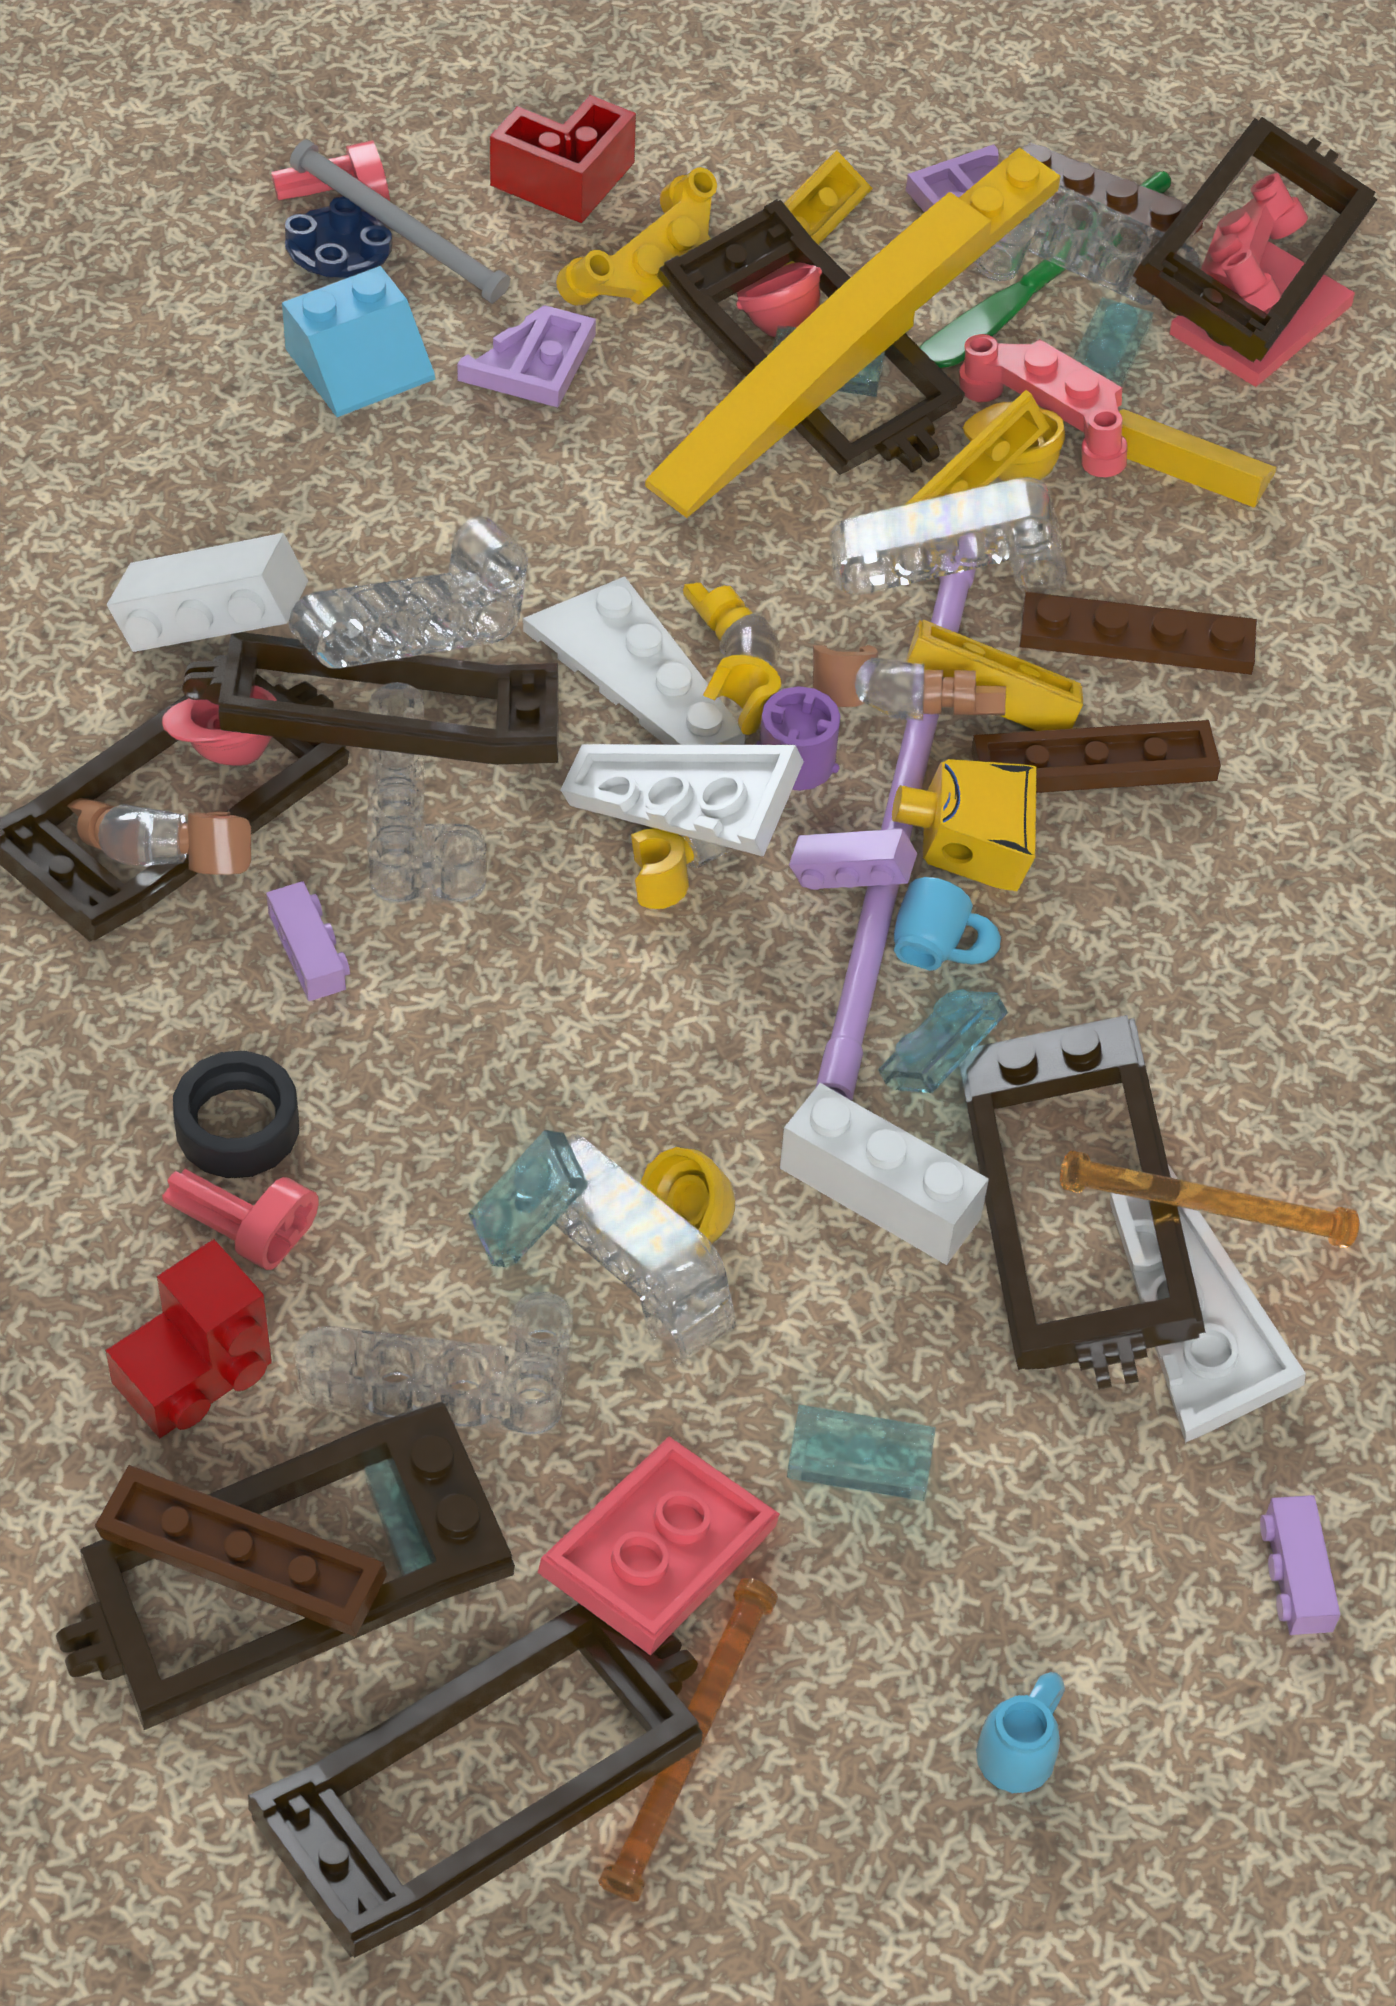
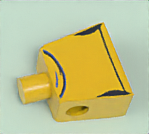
[892,759,1036,891]

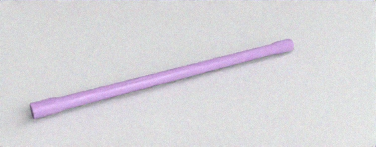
[816,531,981,1101]

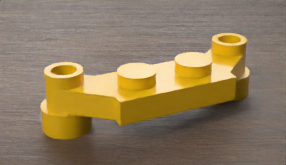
[556,167,717,306]

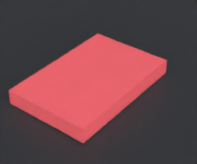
[1169,241,1355,387]
[538,1436,780,1655]

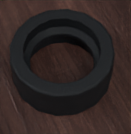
[173,1050,299,1179]

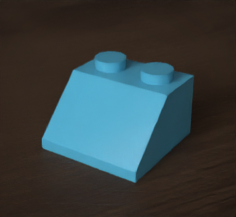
[282,266,435,417]

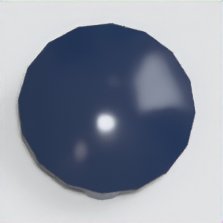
[285,196,392,278]

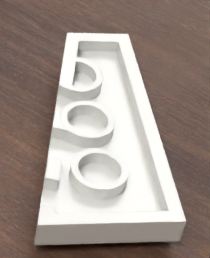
[523,576,745,745]
[561,744,804,856]
[1110,1164,1306,1443]

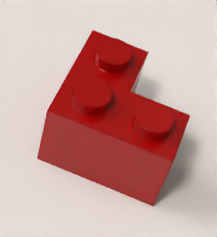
[490,95,636,223]
[105,1239,272,1439]

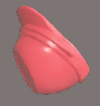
[736,262,822,338]
[162,686,277,766]

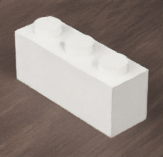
[107,533,308,652]
[780,1083,989,1265]

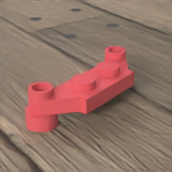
[1201,173,1308,312]
[959,334,1127,477]

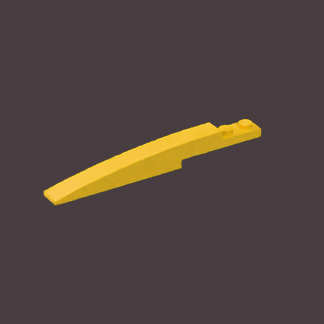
[645,147,1060,518]

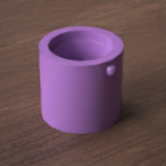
[755,686,841,791]

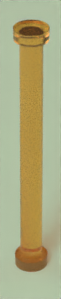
[1060,1150,1360,1248]
[598,1578,778,1902]

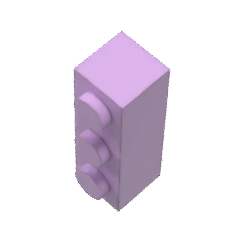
[789,829,917,890]
[266,881,350,1001]
[1260,1495,1340,1635]

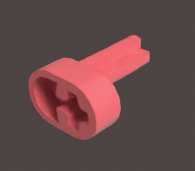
[271,140,390,201]
[162,1169,319,1270]

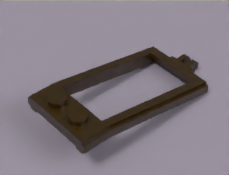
[1133,117,1378,363]
[657,199,965,475]
[182,632,559,765]
[0,674,350,942]
[958,1015,1206,1390]
[56,1401,515,1730]
[248,1603,703,1958]

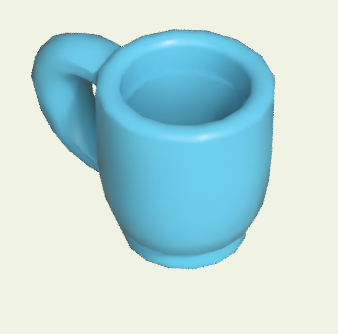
[894,877,1001,971]
[976,1672,1065,1793]

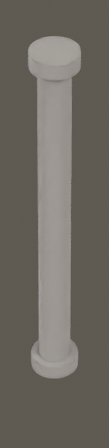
[290,139,511,304]

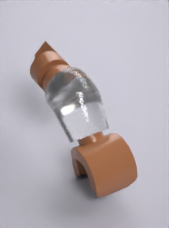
[813,645,1006,721]
[67,798,251,875]

